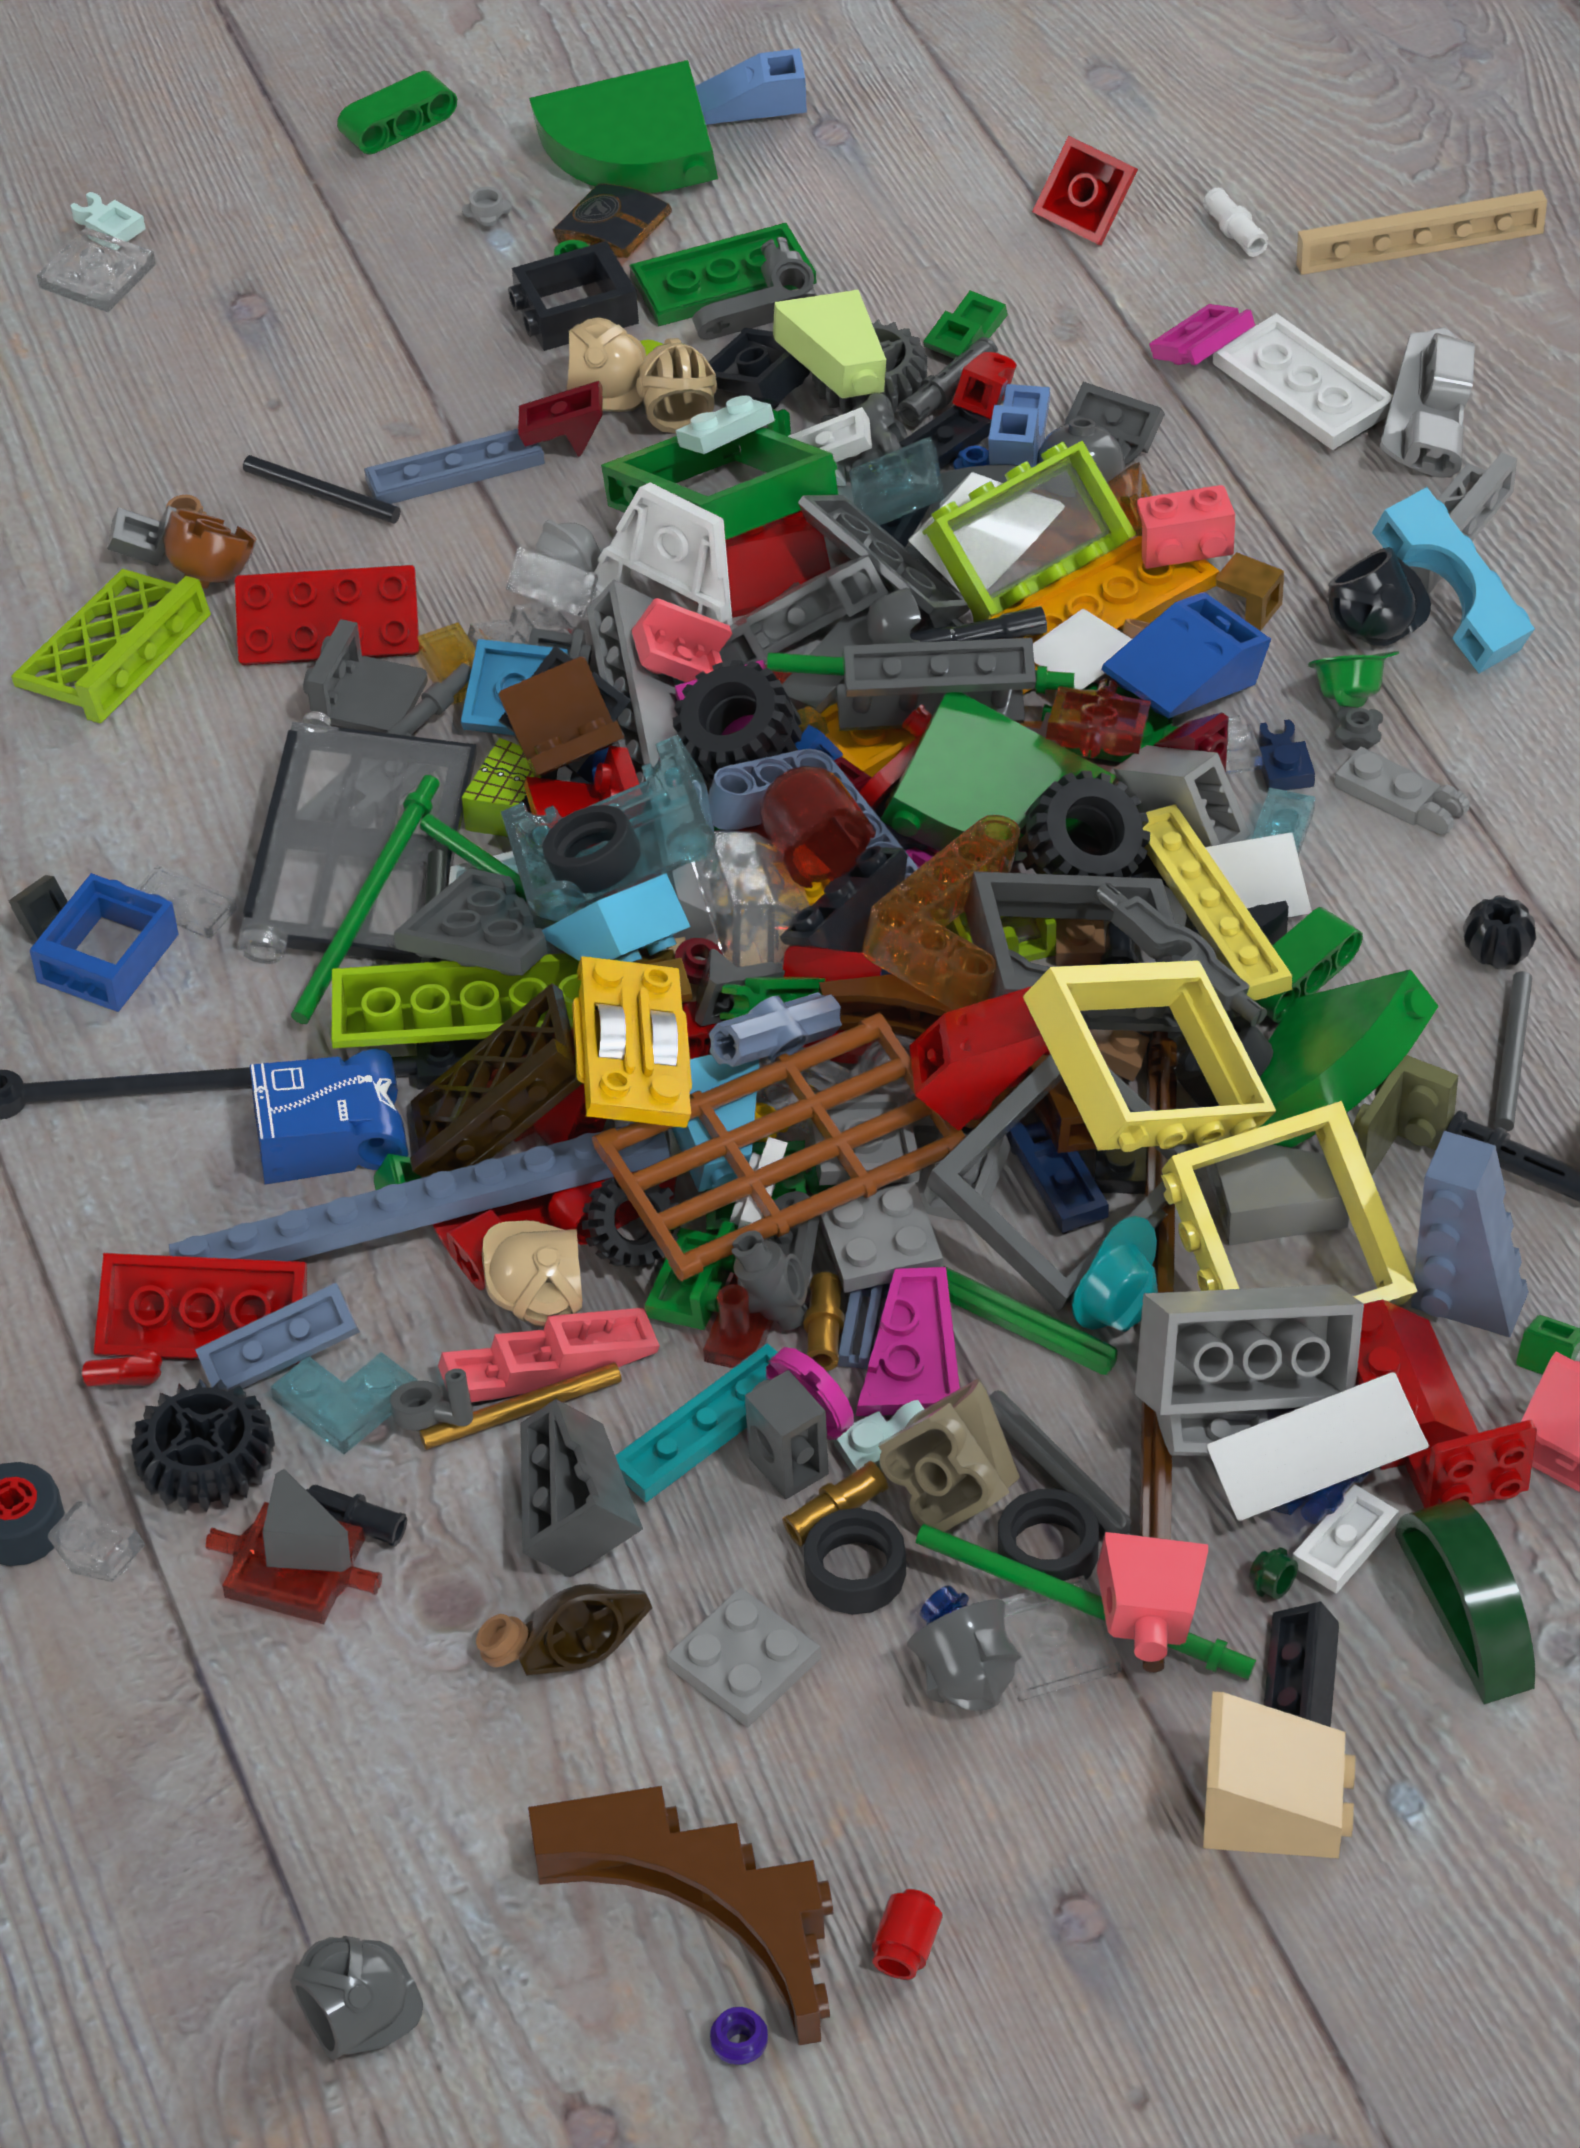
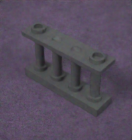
[836,638,1036,731]

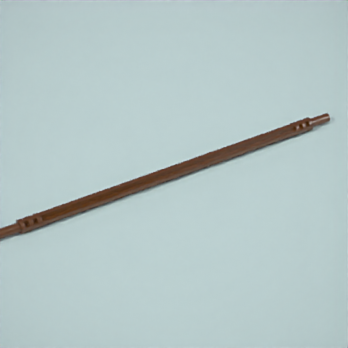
[1139,1031,1177,1673]

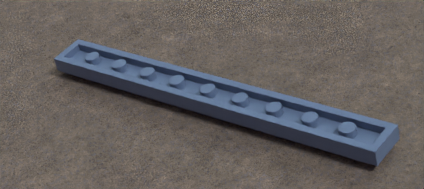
[168,1122,670,1261]

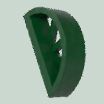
[1395,1498,1535,1705]

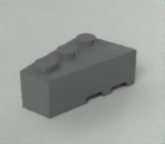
[520,1399,643,1577]

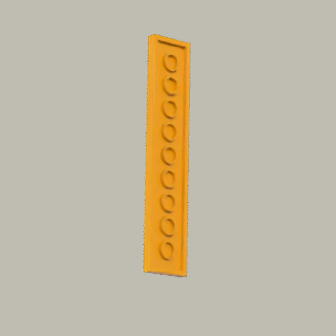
[803,534,1220,777]

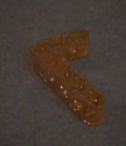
[862,815,1020,1010]

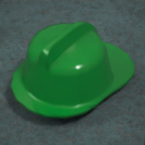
[1308,651,1399,708]

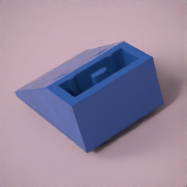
[1101,592,1271,719]

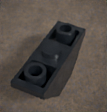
[779,846,908,953]

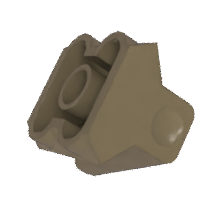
[878,1379,1020,1532]

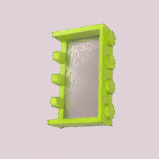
[922,440,1136,622]

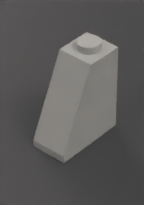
[1114,745,1250,847]
[1207,1141,1349,1245]

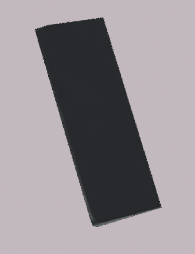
[1264,1601,1339,1727]

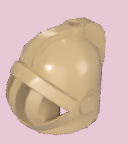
[567,318,646,412]
[636,338,717,433]
[482,1220,582,1327]

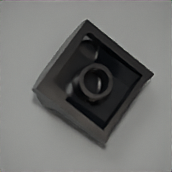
[709,327,811,410]

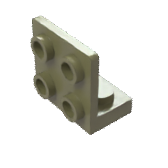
[1353,1055,1459,1176]

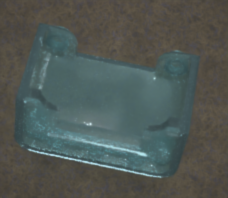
[501,734,716,921]

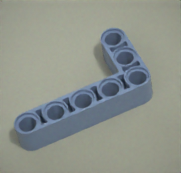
[704,749,934,938]

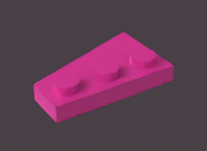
[856,1267,960,1416]

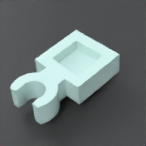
[70,192,146,250]

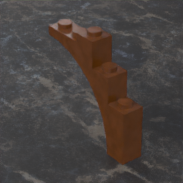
[818,952,1097,1153]
[528,1786,833,2045]

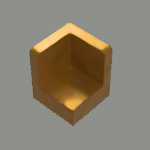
[1216,552,1284,631]

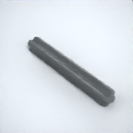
[989,1390,1131,1536]

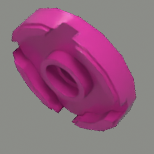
[766,1347,854,1440]

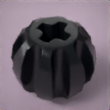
[1463,895,1536,969]

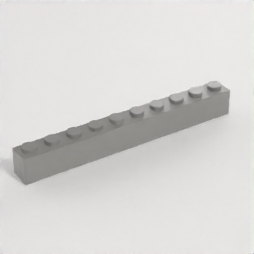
[587,579,723,940]

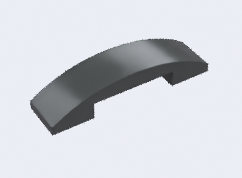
[719,554,888,667]

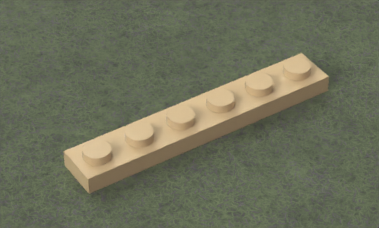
[1296,190,1547,275]

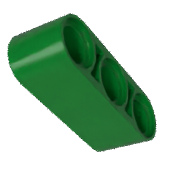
[337,70,458,155]
[1255,907,1363,1023]

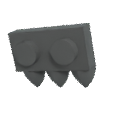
[1064,381,1165,465]

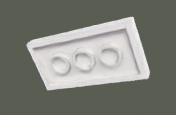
[1213,313,1393,450]

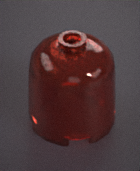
[759,766,876,888]

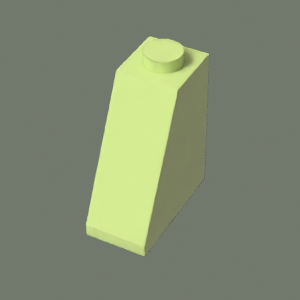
[773,290,886,398]

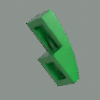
[923,290,1008,359]

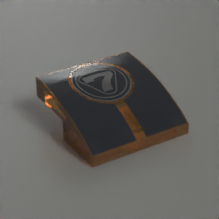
[552,184,673,258]

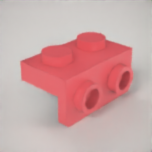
[1137,485,1236,569]
[631,598,732,683]

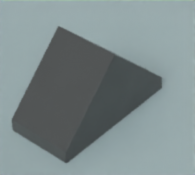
[263,1469,351,1572]

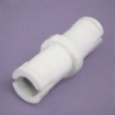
[1203,187,1268,257]

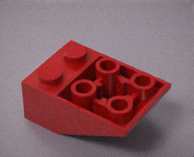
[909,986,1051,1131]

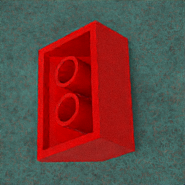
[697,510,831,618]
[1356,1299,1479,1470]

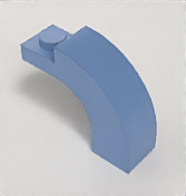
[988,384,1050,468]

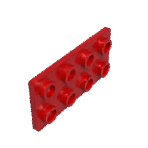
[235,565,420,665]

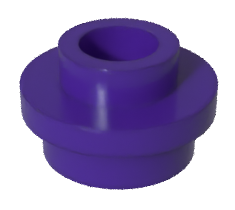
[710,2007,768,2065]

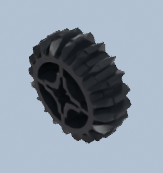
[131,1379,275,1513]

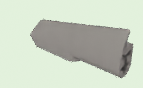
[1380,327,1475,478]

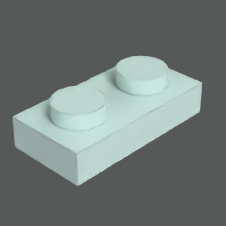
[675,396,775,454]

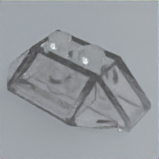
[683,830,810,969]

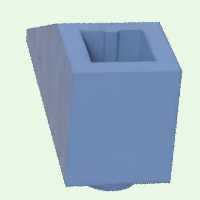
[695,48,807,125]

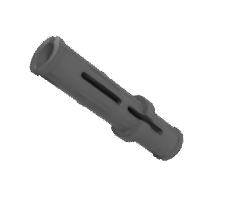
[898,337,998,427]

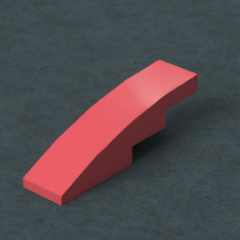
[438,1308,660,1402]

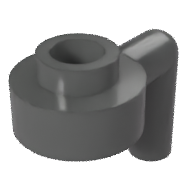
[390,1369,473,1431]

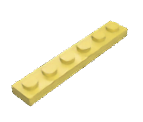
[1143,804,1292,1001]

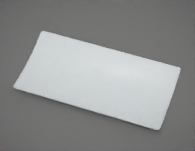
[1207,1372,1429,1521]

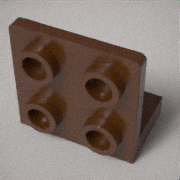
[498,656,624,778]

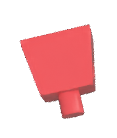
[1097,1532,1208,1662]

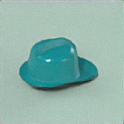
[1072,1216,1158,1332]

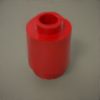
[871,1889,943,1980]

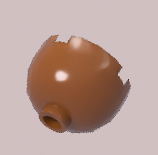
[163,509,257,589]

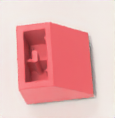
[1521,1352,1580,1492]

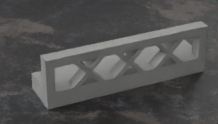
[1413,452,1517,595]

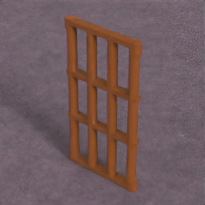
[592,1013,966,1281]

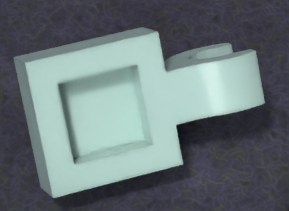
[834,1400,924,1473]

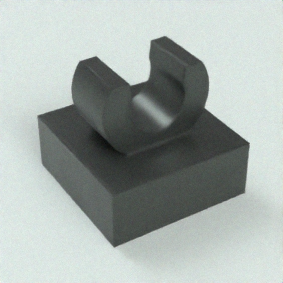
[8,875,68,941]

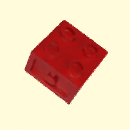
[524,746,645,847]
[1405,1420,1537,1508]

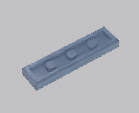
[364,429,545,504]

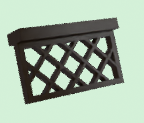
[410,983,583,1178]

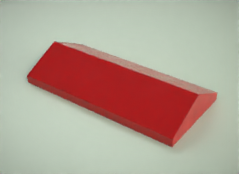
[93,1253,307,1365]

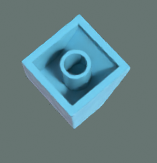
[542,873,691,963]

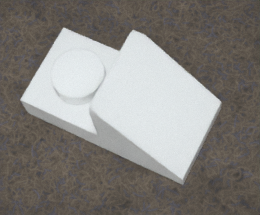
[788,407,872,486]

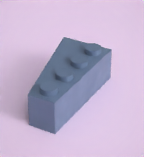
[1411,1131,1529,1337]

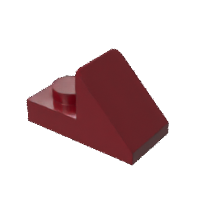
[518,381,603,457]

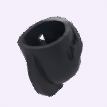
[1327,547,1431,646]

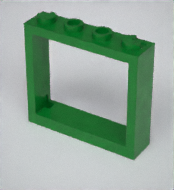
[601,427,839,540]

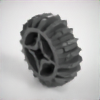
[812,319,928,414]

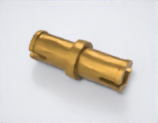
[804,1272,845,1371]
[782,1461,888,1546]

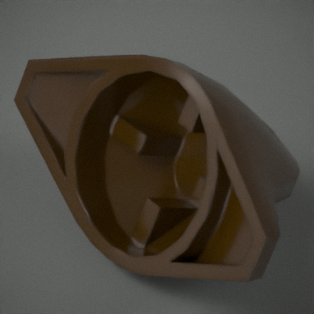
[518,1583,653,1676]

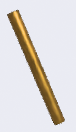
[419,1362,622,1450]

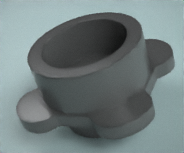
[1335,707,1383,751]

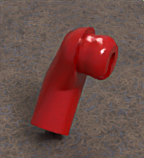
[82,1349,162,1386]

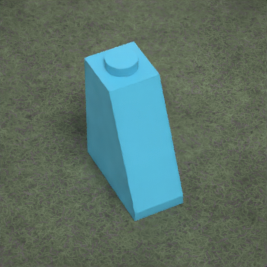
[672,1055,759,1192]

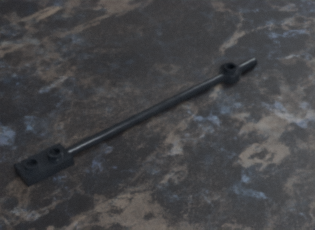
[0,1038,513,1120]

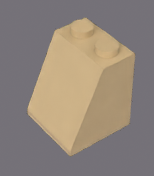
[1203,1691,1355,1859]

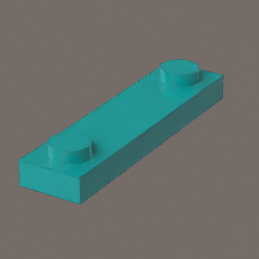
[615,1343,778,1503]

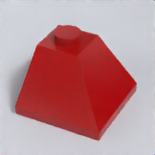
[1032,135,1138,246]

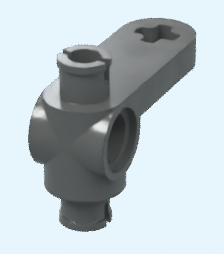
[692,237,817,339]
[732,1191,819,1330]

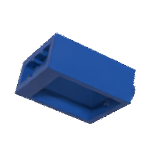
[30,873,179,1012]

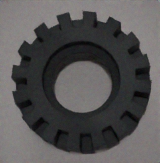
[582,1178,681,1267]

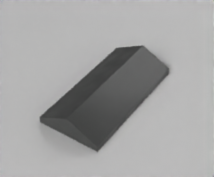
[798,495,970,628]

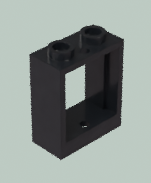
[508,241,639,351]

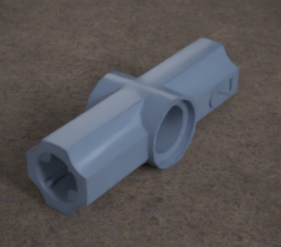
[709,992,842,1067]

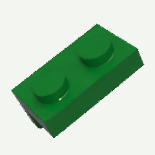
[645,1221,737,1331]

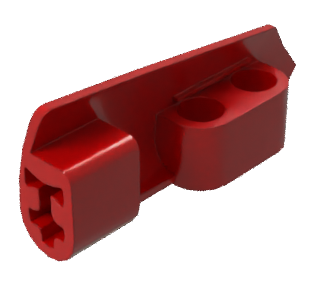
[433,1170,677,1291]

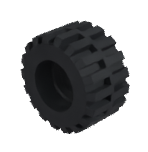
[673,660,802,784]
[1018,771,1150,877]

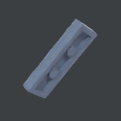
[195,1283,360,1391]

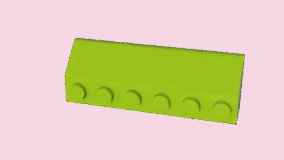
[331,953,581,1048]

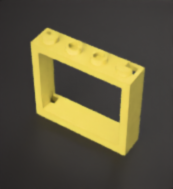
[1023,961,1276,1152]
[1161,1101,1417,1306]

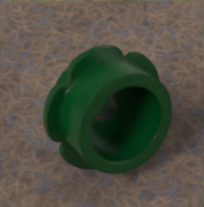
[1249,1547,1298,1599]

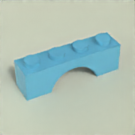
[1372,487,1535,673]

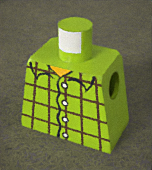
[461,738,541,841]

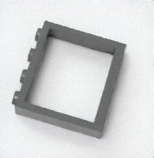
[964,872,1182,1032]
[926,1054,1202,1311]

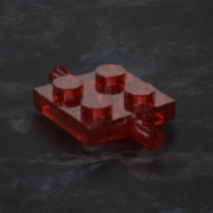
[1046,679,1151,758]
[205,1501,382,1625]

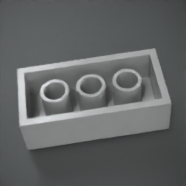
[1135,1284,1364,1416]

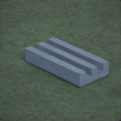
[838,1284,890,1369]

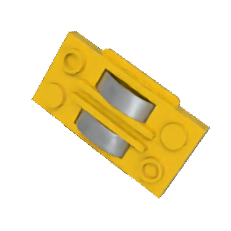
[572,956,692,1128]

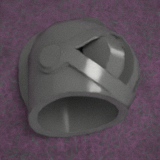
[290,1936,423,2061]

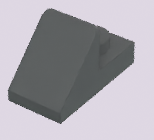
[695,949,785,1026]

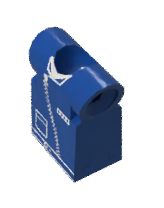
[250,1049,409,1185]

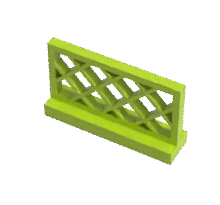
[11,568,211,724]

